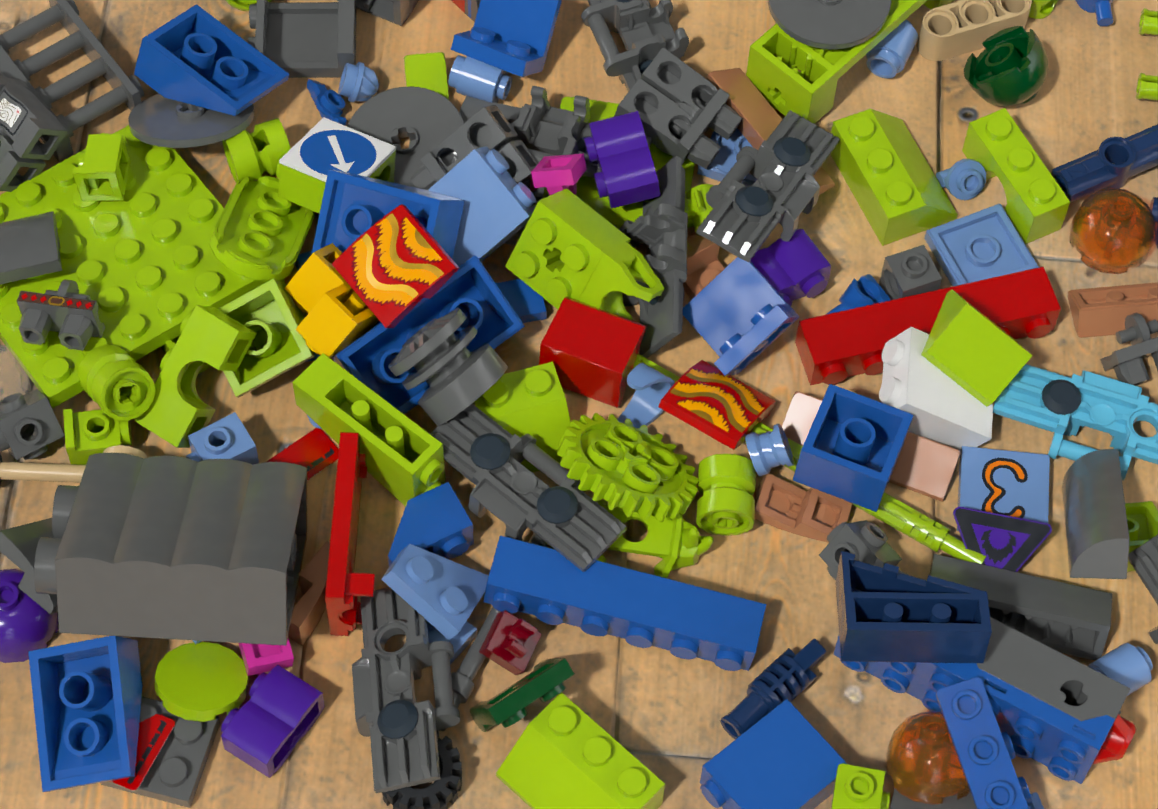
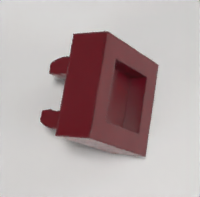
[479,610,542,675]

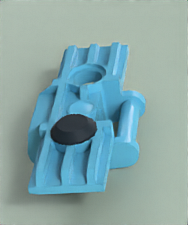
[993,364,1158,480]

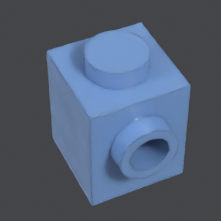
[186,412,259,465]

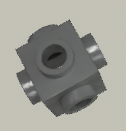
[0,389,65,460]
[819,520,902,580]

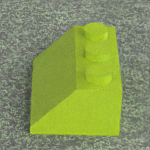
[831,109,958,246]
[496,692,665,809]

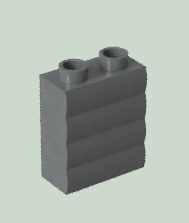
[34,453,307,646]

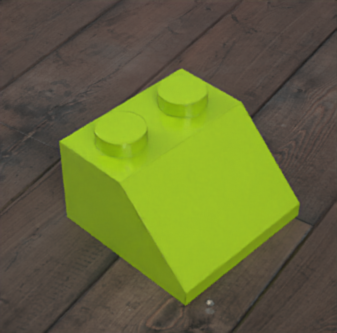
[218,279,315,398]
[472,361,571,472]

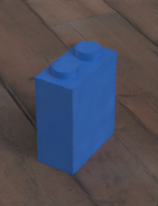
[700,699,847,809]

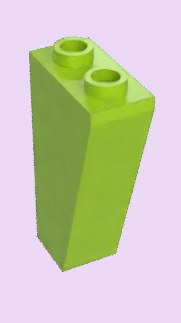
[292,353,446,507]

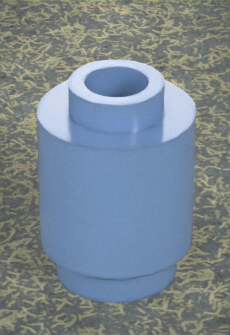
[866,20,918,78]
[448,55,512,103]
[1088,643,1153,696]

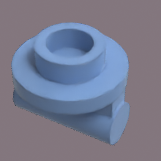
[936,159,986,200]

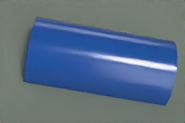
[333,255,525,414]

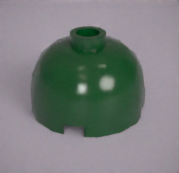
[964,26,1048,107]

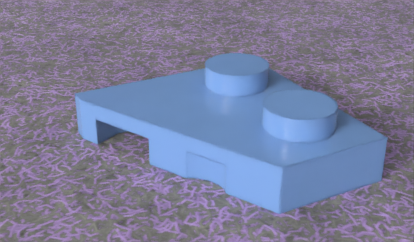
[381,544,489,640]

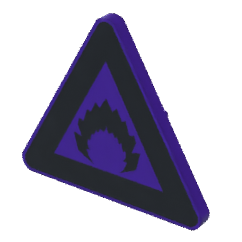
[953,507,1052,572]

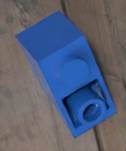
[388,482,474,567]

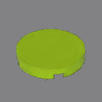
[155,642,248,722]

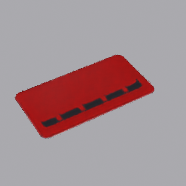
[267,428,339,481]
[110,714,175,791]

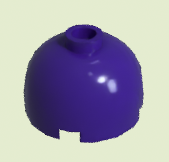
[0,568,59,663]

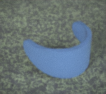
[617,363,675,429]

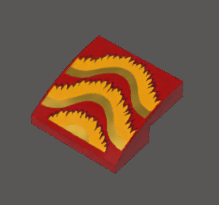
[332,204,459,328]
[658,360,776,450]

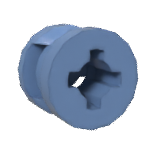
[745,424,794,477]

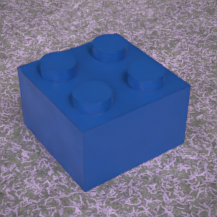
[793,384,914,512]

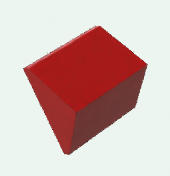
[539,297,647,408]

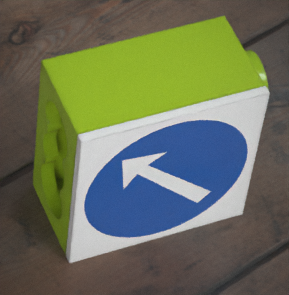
[276,117,396,214]

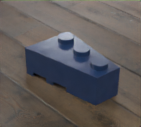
[835,551,992,663]

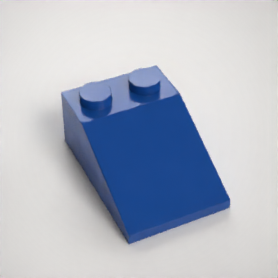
[134,4,290,116]
[311,169,465,259]
[28,636,143,792]

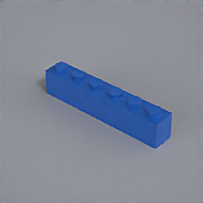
[484,535,766,671]

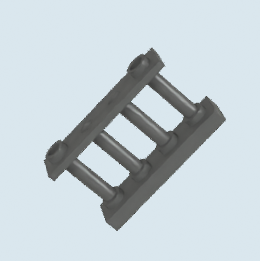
[0,0,144,163]

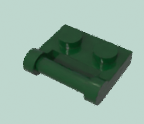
[470,658,575,732]

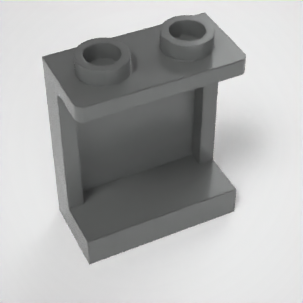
[248,0,357,78]

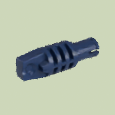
[720,639,827,740]

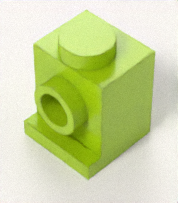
[73,133,131,201]
[63,409,132,465]

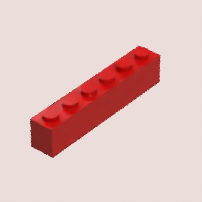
[795,266,1061,386]

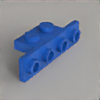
[936,677,1032,809]

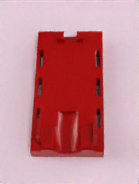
[325,432,375,636]

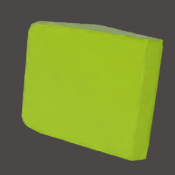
[404,52,449,100]

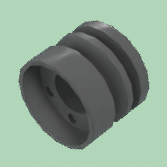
[388,308,508,426]

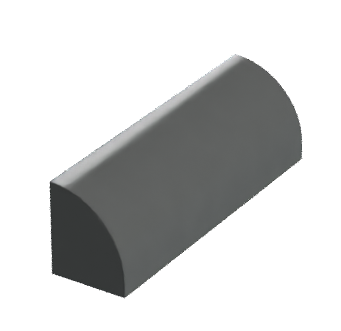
[1062,449,1129,579]
[929,554,1112,661]

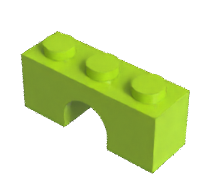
[962,108,1070,244]
[135,305,257,448]

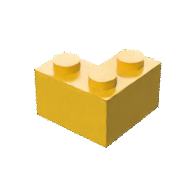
[284,243,379,358]

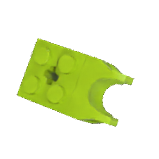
[505,188,664,321]

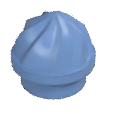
[338,62,379,103]

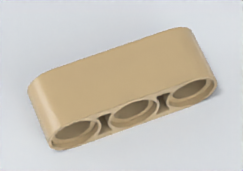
[917,0,1032,61]

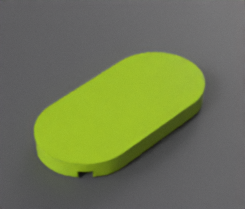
[210,176,315,281]

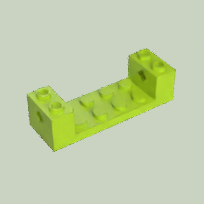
[746,0,954,124]

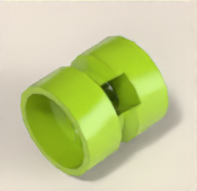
[222,118,291,183]
[78,344,155,421]
[696,454,756,536]

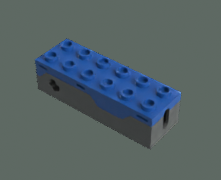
[833,559,1137,784]

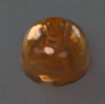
[1069,188,1156,274]
[886,711,970,805]

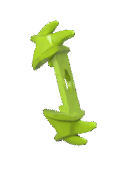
[595,500,714,578]

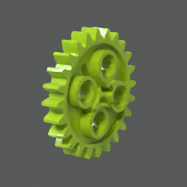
[557,413,699,522]

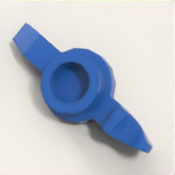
[307,79,347,126]

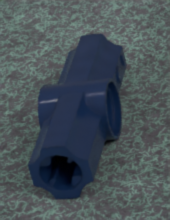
[1051,124,1158,203]

